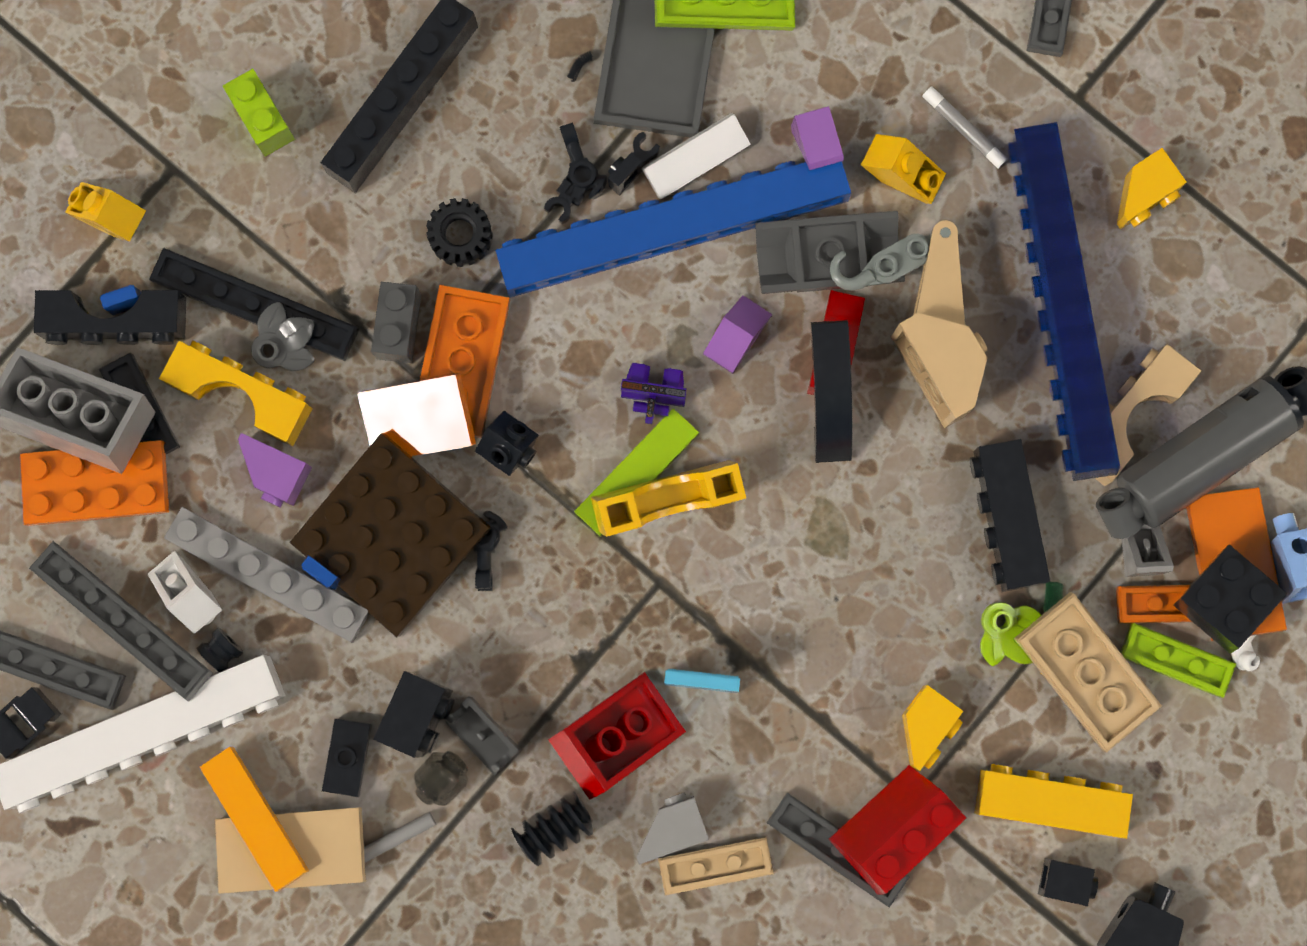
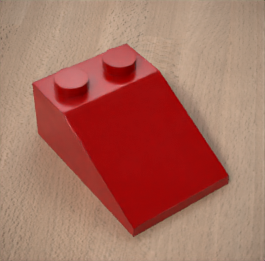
[548,672,686,800]

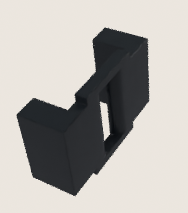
[0,687,61,759]

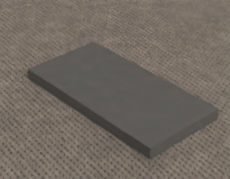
[593,0,715,138]

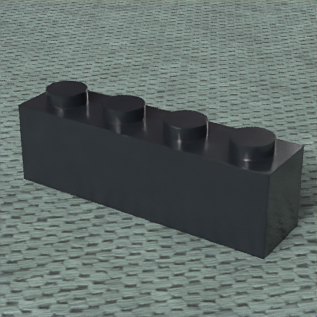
[970,439,1051,592]

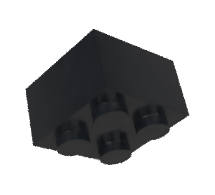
[1173,544,1287,654]
[373,671,455,758]

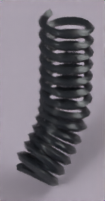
[567,51,593,82]

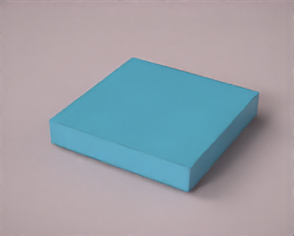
[664,669,740,693]

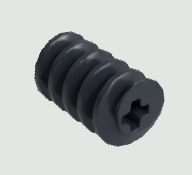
[511,791,593,866]

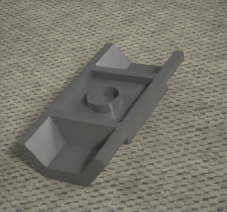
[755,211,905,294]

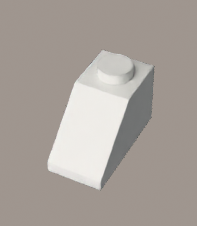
[148,551,222,634]

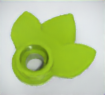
[980,602,1042,667]

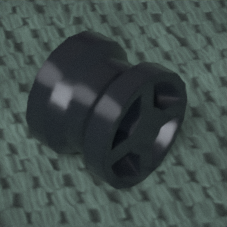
[196,627,243,672]

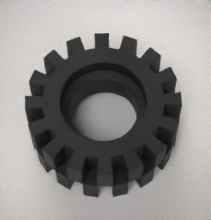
[426,198,493,267]

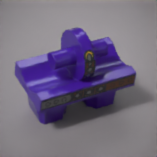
[621,363,687,424]

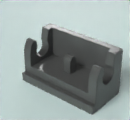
[446,697,522,775]

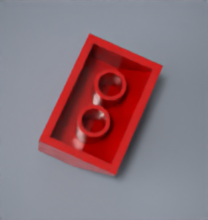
[829,765,966,895]

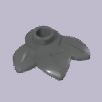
[251,302,315,371]

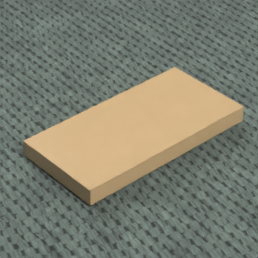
[1014,592,1162,753]
[215,807,366,894]

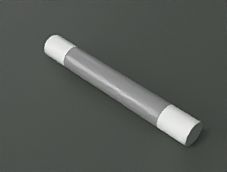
[922,86,1008,169]

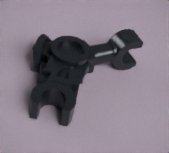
[544,122,608,224]
[474,511,508,591]

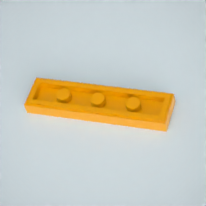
[200,747,309,892]

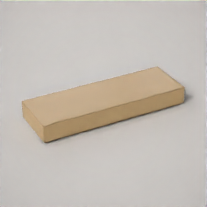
[658,837,774,895]

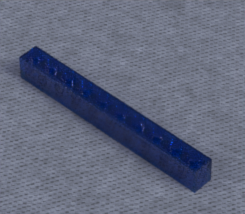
[1007,122,1120,481]

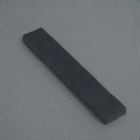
[149,248,359,361]

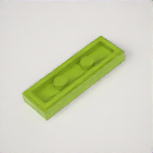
[1120,623,1236,698]

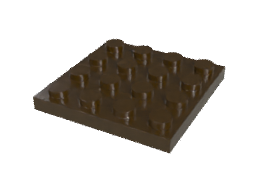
[289,433,492,638]

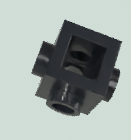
[474,411,539,476]

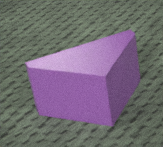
[791,106,844,170]
[703,295,772,374]

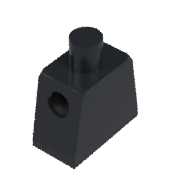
[1097,882,1184,946]

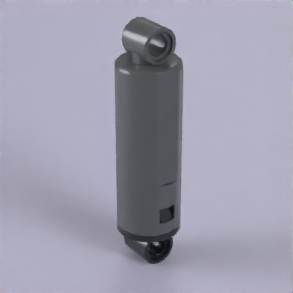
[1096,366,1307,539]

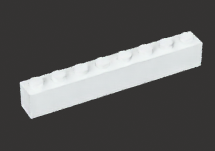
[0,655,286,813]

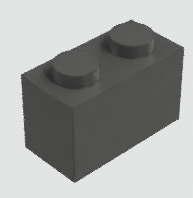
[371,281,422,364]

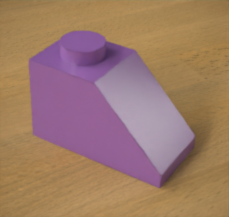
[238,433,312,508]

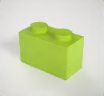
[222,68,296,157]

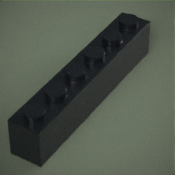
[320,0,478,193]

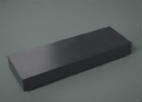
[99,353,180,454]

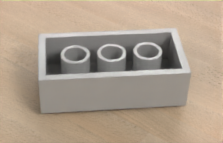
[0,347,156,474]

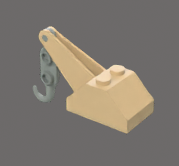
[830,220,988,429]

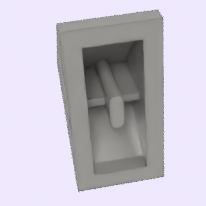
[1122,524,1174,577]

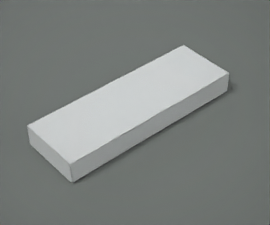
[642,113,751,199]

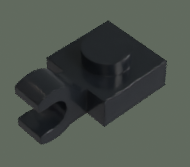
[608,132,660,196]

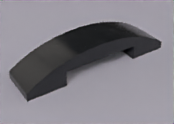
[811,320,852,463]

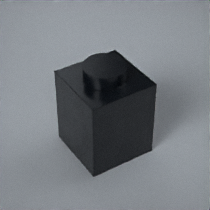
[1038,858,1098,906]

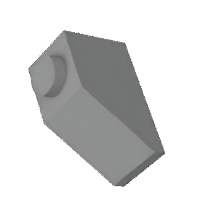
[636,792,709,865]

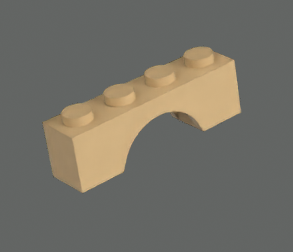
[1071,344,1201,486]

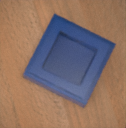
[100,285,141,316]
[301,556,340,590]

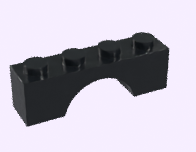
[34,290,186,345]

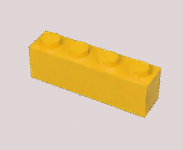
[974,764,1133,839]

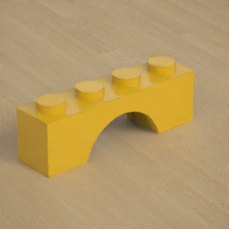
[159,340,312,446]
[591,460,746,537]

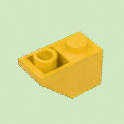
[861,134,946,204]
[1117,148,1187,229]
[65,182,146,242]
[902,685,963,771]

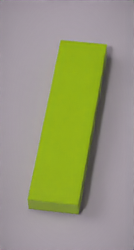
[574,408,699,537]

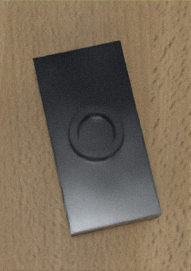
[322,719,372,797]

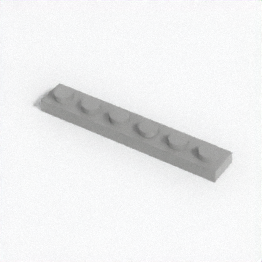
[164,507,369,643]

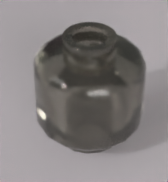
[413,751,468,806]

